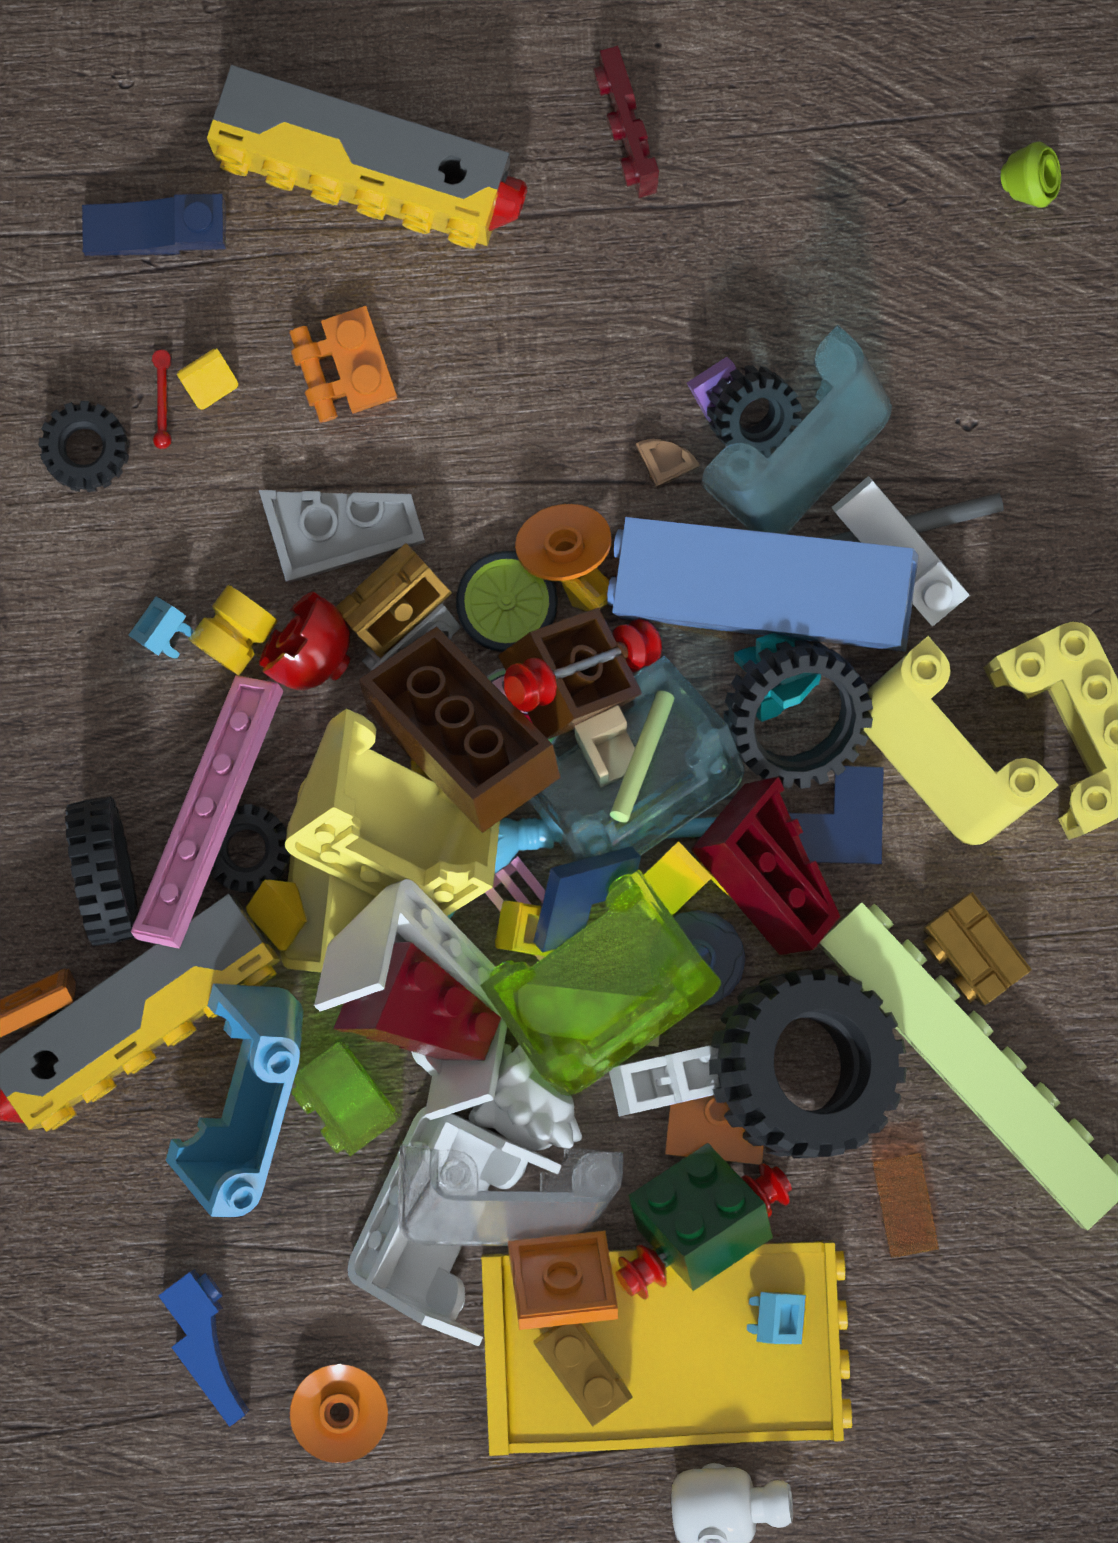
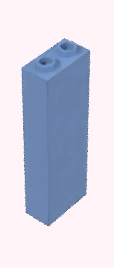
[607,517,919,652]

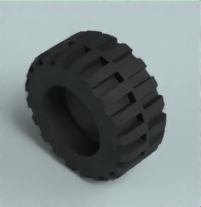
[709,969,907,1159]

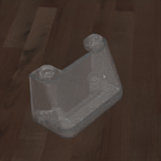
[398,1145,623,1246]

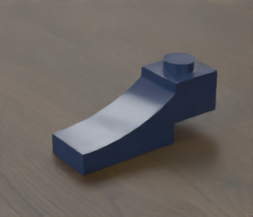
[82,194,226,256]

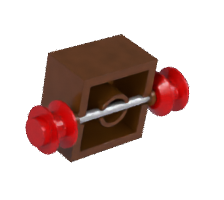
[498,608,662,739]

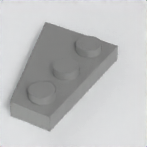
[259,490,425,584]

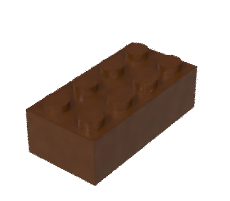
[359,626,561,833]

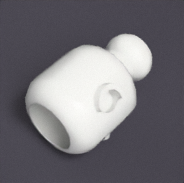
[671,1463,793,1543]

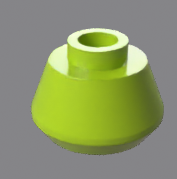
[1001,141,1061,208]

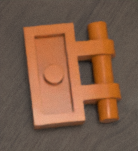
[289,306,398,423]

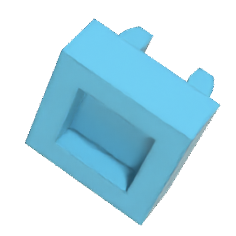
[128,596,194,658]
[747,1292,806,1344]

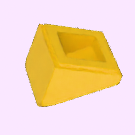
[177,349,238,410]
[246,880,307,951]
[495,901,555,958]

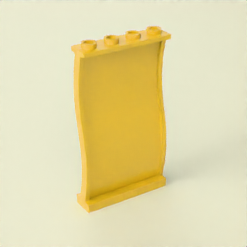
[481,1240,852,1456]

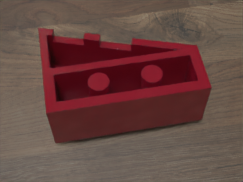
[691,776,840,955]
[333,942,501,1061]

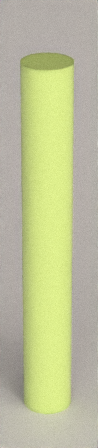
[610,691,675,822]

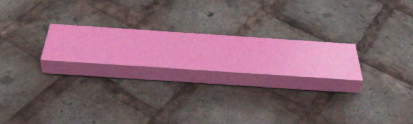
[131,675,283,949]

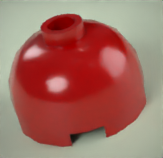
[259,591,351,691]

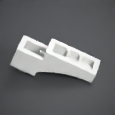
[832,476,970,627]
[608,1045,720,1116]

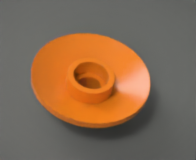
[515,504,612,581]
[290,1364,388,1463]

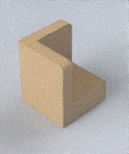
[574,705,635,788]

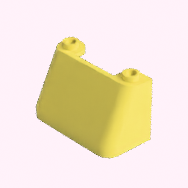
[864,636,1058,845]
[285,708,500,916]

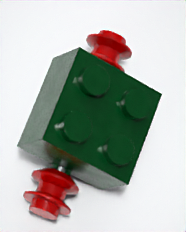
[616,1143,792,1300]

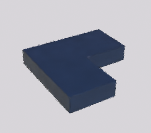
[789,766,884,864]
[533,846,641,953]

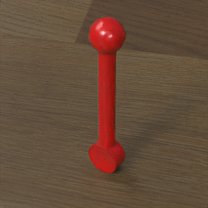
[152,350,172,449]

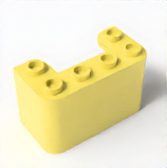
[983,622,1118,840]

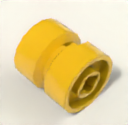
[188,585,279,676]

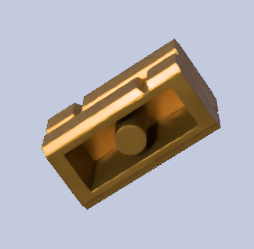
[336,543,452,658]
[922,892,1032,1005]
[533,1323,633,1427]

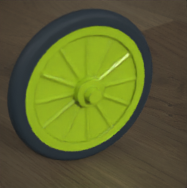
[456,551,558,652]

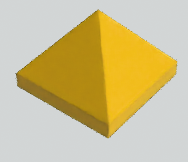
[561,568,609,611]

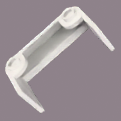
[314,879,511,1120]
[348,1107,562,1346]

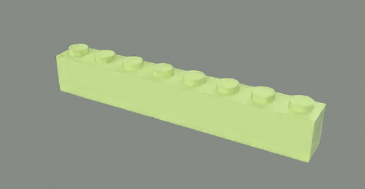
[818,902,1118,1230]

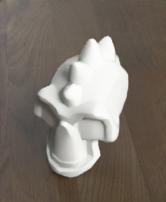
[469,1043,582,1151]

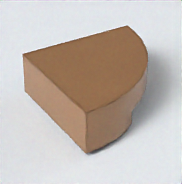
[635,439,700,488]

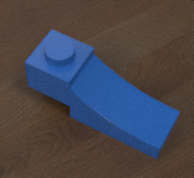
[158,1269,249,1427]

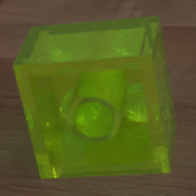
[291,1041,402,1156]

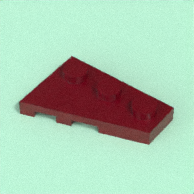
[593,46,659,198]

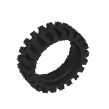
[724,640,873,789]
[65,796,138,946]

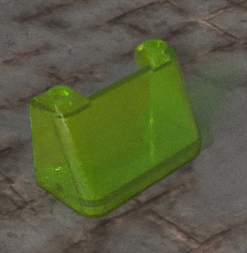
[480,870,721,1096]

